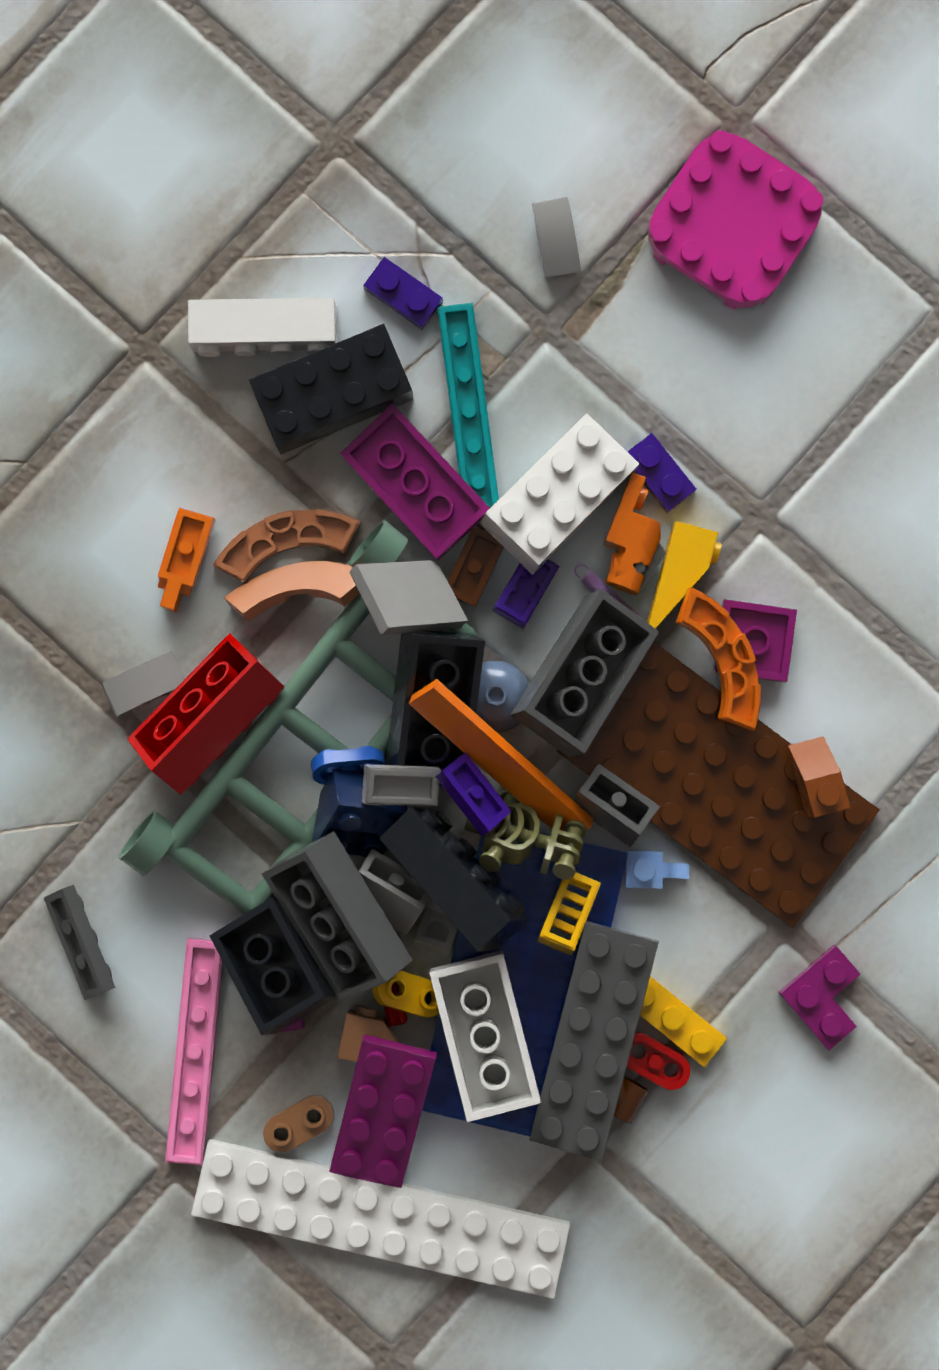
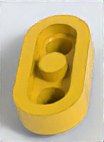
[372,970,439,1017]

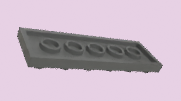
[529,921,659,1162]

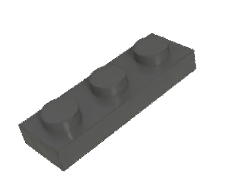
[44,884,116,1000]

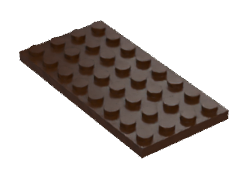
[556,641,880,928]

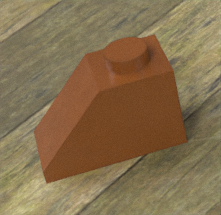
[787,736,851,818]

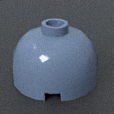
[476,661,529,733]

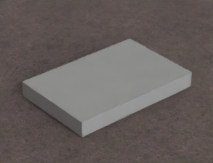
[349,560,468,635]

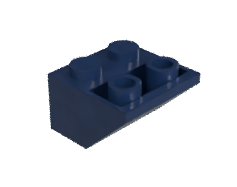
[312,769,408,857]

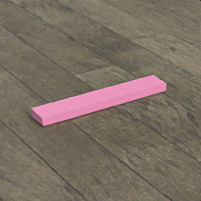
[165,938,223,1166]

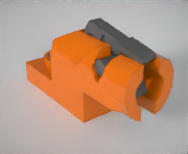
[603,472,665,595]

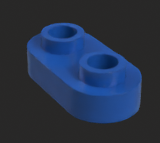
[311,746,386,785]

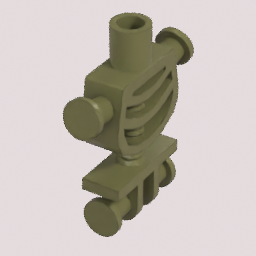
[464,789,587,880]

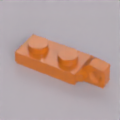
[157,508,215,613]

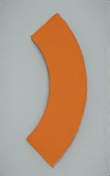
[676,587,761,731]

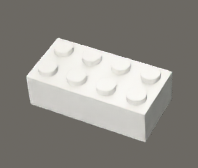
[481,413,639,575]
[429,950,541,1122]

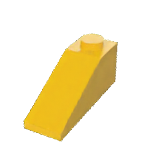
[647,521,722,628]

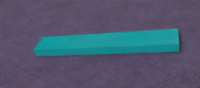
[437,302,499,508]

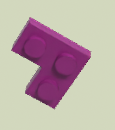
[778,945,860,1050]

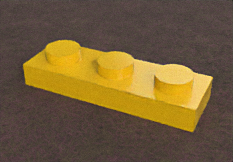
[640,976,727,1068]

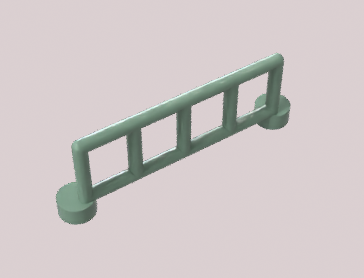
[119,520,477,915]

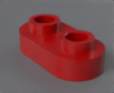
[627,1032,690,1090]

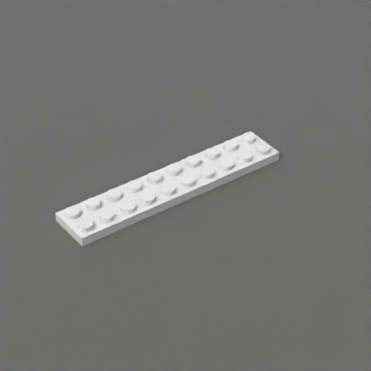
[191,1139,570,1299]

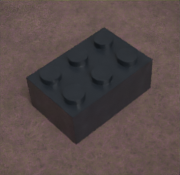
[209,897,337,1035]

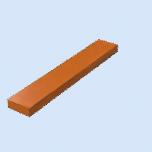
[408,679,593,831]

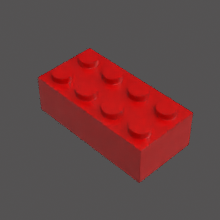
[127,633,285,795]

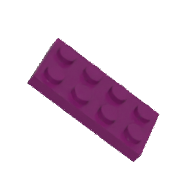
[340,403,490,560]
[329,1034,437,1188]

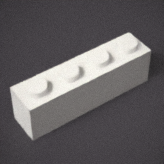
[188,298,337,357]

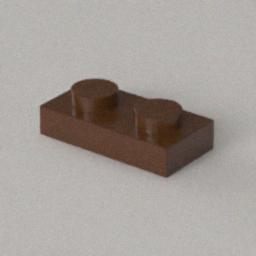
[447,526,504,608]

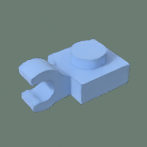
[625,850,689,889]

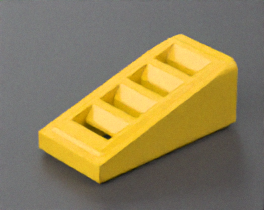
[537,872,601,955]

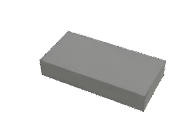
[362,764,441,806]

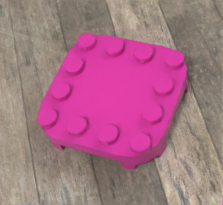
[647,130,823,310]

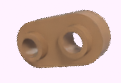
[263,1095,334,1153]

